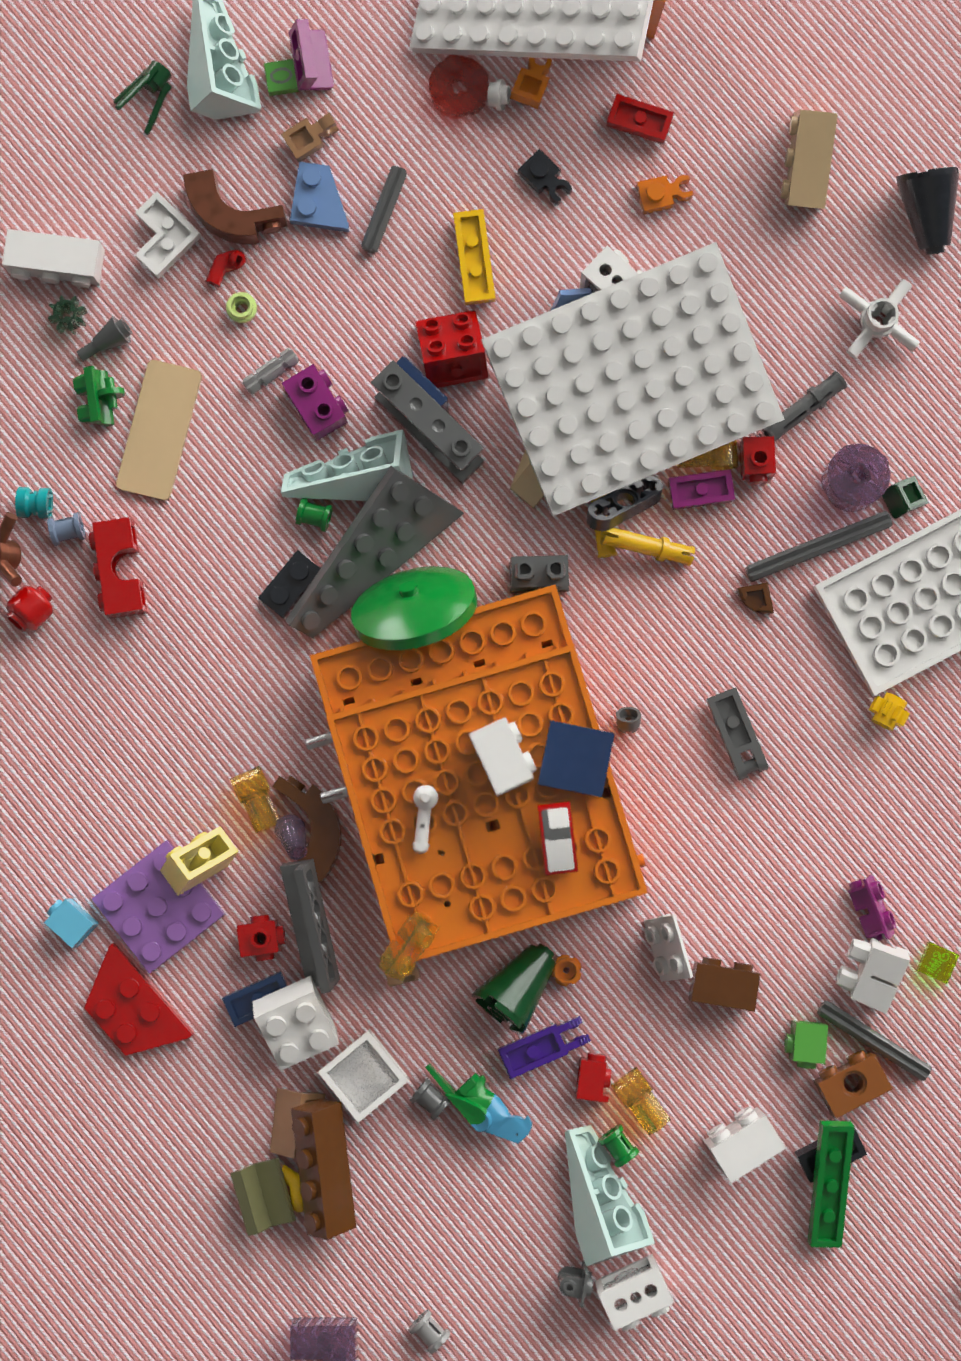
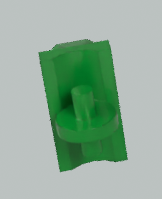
[73,366,125,427]

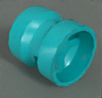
[15,487,53,519]

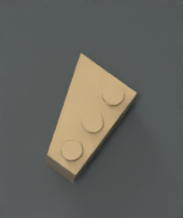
[781,110,838,209]

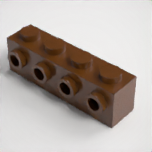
[291,1098,357,1240]

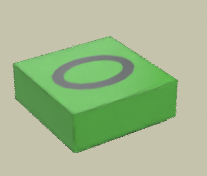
[264,59,299,96]

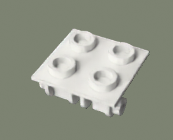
[644,914,693,982]

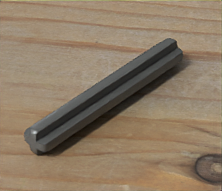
[817,1000,932,1081]

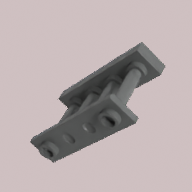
[371,360,484,484]

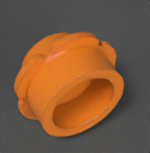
[551,955,582,986]

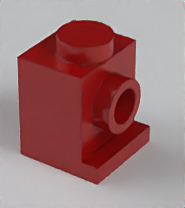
[575,1052,612,1103]

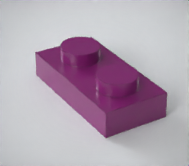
[668,469,735,510]

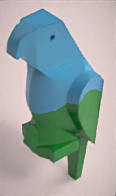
[425,1063,532,1144]

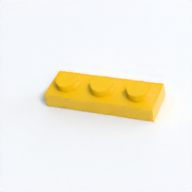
[453,209,496,306]

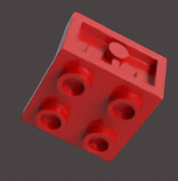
[416,310,489,388]

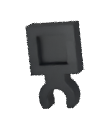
[518,149,572,206]

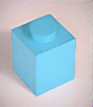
[44,898,99,948]

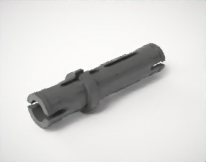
[762,371,847,442]

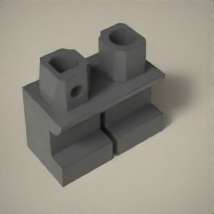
[509,555,569,593]

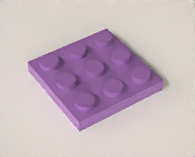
[92,840,226,974]

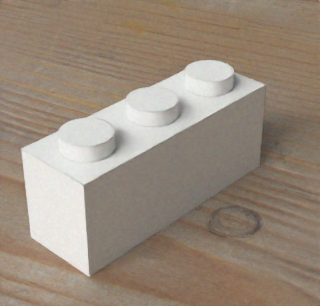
[2,229,105,288]

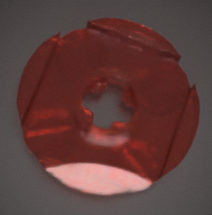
[429,54,489,119]

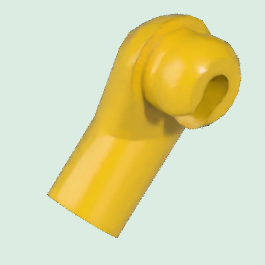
[282,1165,304,1212]

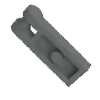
[706,687,769,781]

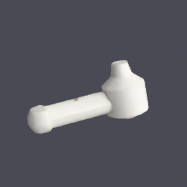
[412,785,438,854]

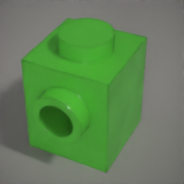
[784,1020,828,1069]

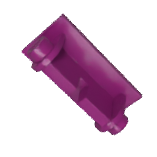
[848,874,896,941]

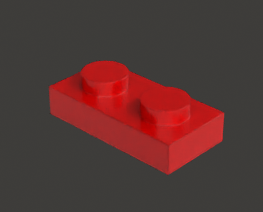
[606,93,674,145]

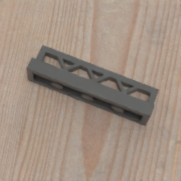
[280,859,340,993]

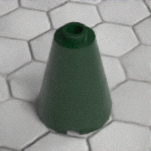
[472,943,556,1035]

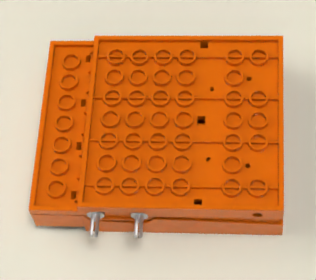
[305,584,648,967]

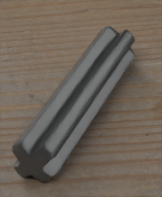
[361,166,407,254]

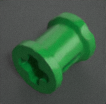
[295,498,333,532]
[598,1124,639,1168]

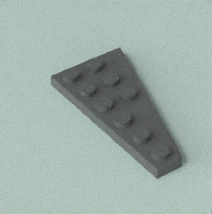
[285,466,464,638]

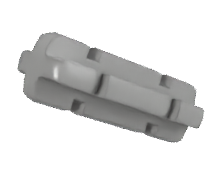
[242,348,299,394]

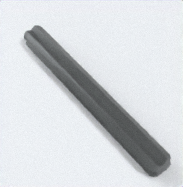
[745,511,892,582]

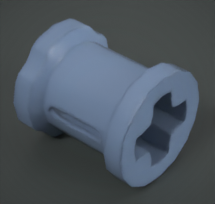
[47,512,86,546]

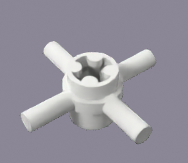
[839,279,920,359]

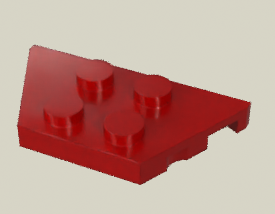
[84,943,194,1056]

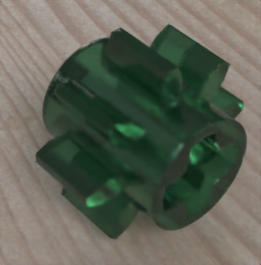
[48,295,88,335]

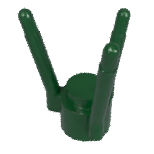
[113,60,172,135]

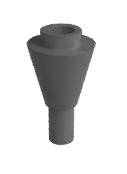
[77,316,132,361]

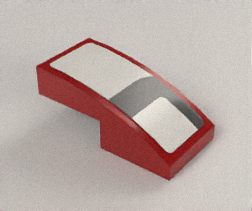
[537,801,578,875]

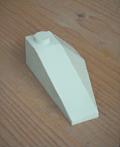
[187,0,261,120]
[281,429,413,501]
[565,1125,655,1267]

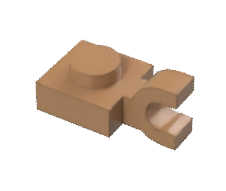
[281,113,339,163]

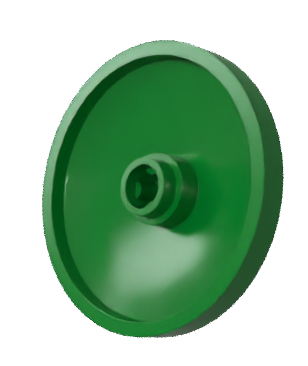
[351,566,477,650]

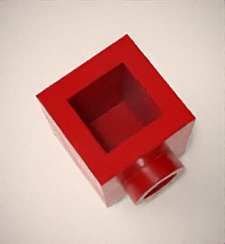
[739,436,776,485]

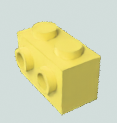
[160,826,239,896]

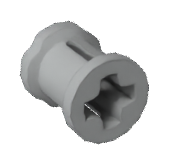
[408,1309,451,1354]

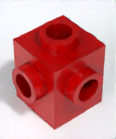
[236,914,286,961]

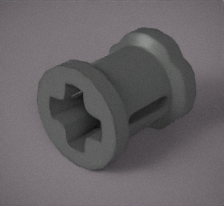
[409,1078,450,1121]

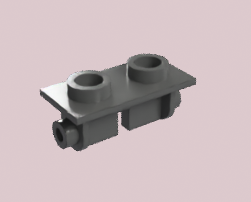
[558,1261,593,1307]

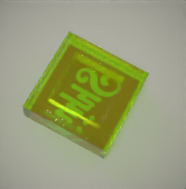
[916,942,959,984]

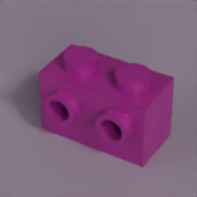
[282,364,349,442]

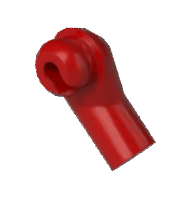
[206,249,246,287]

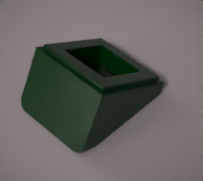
[881,475,928,519]

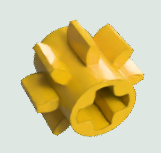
[869,692,911,731]

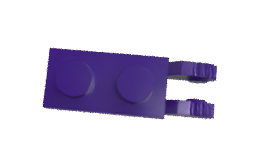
[497,1016,591,1079]

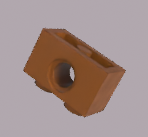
[813,1050,893,1119]

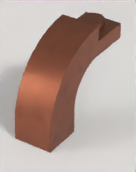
[183,169,287,245]

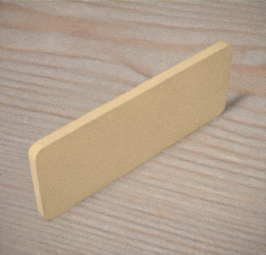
[116,360,202,501]

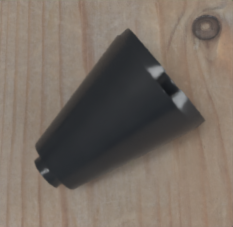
[896,167,959,255]

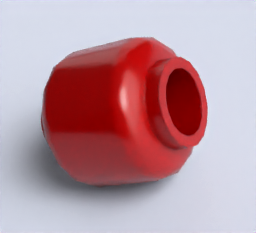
[6,585,53,632]

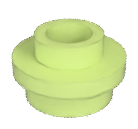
[226,292,257,323]

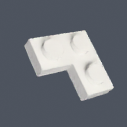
[135,191,202,279]

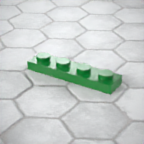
[807,1121,855,1248]

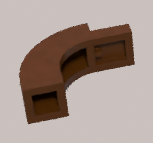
[272,775,342,883]

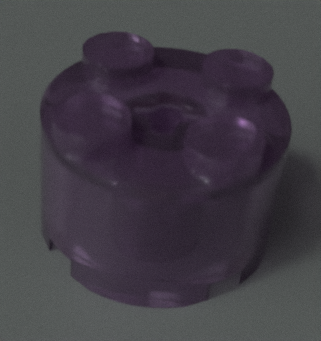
[821,444,890,512]

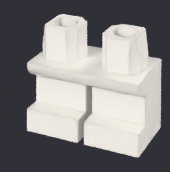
[836,937,910,1014]

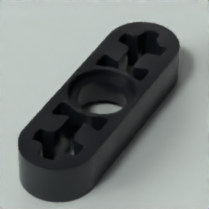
[586,476,663,531]

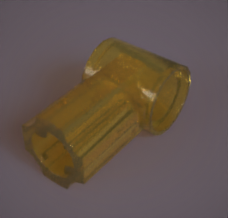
[677,440,739,470]
[230,766,281,833]
[611,1067,671,1136]

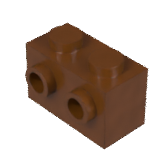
[688,957,761,1012]

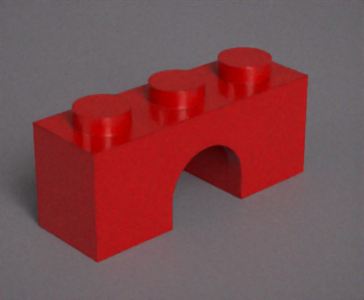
[89,517,148,619]

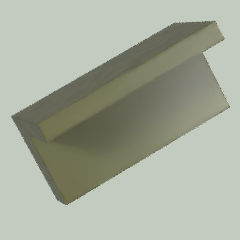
[230,1158,296,1236]

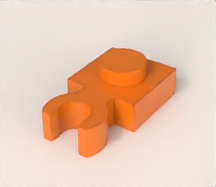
[510,57,552,109]
[636,175,693,215]

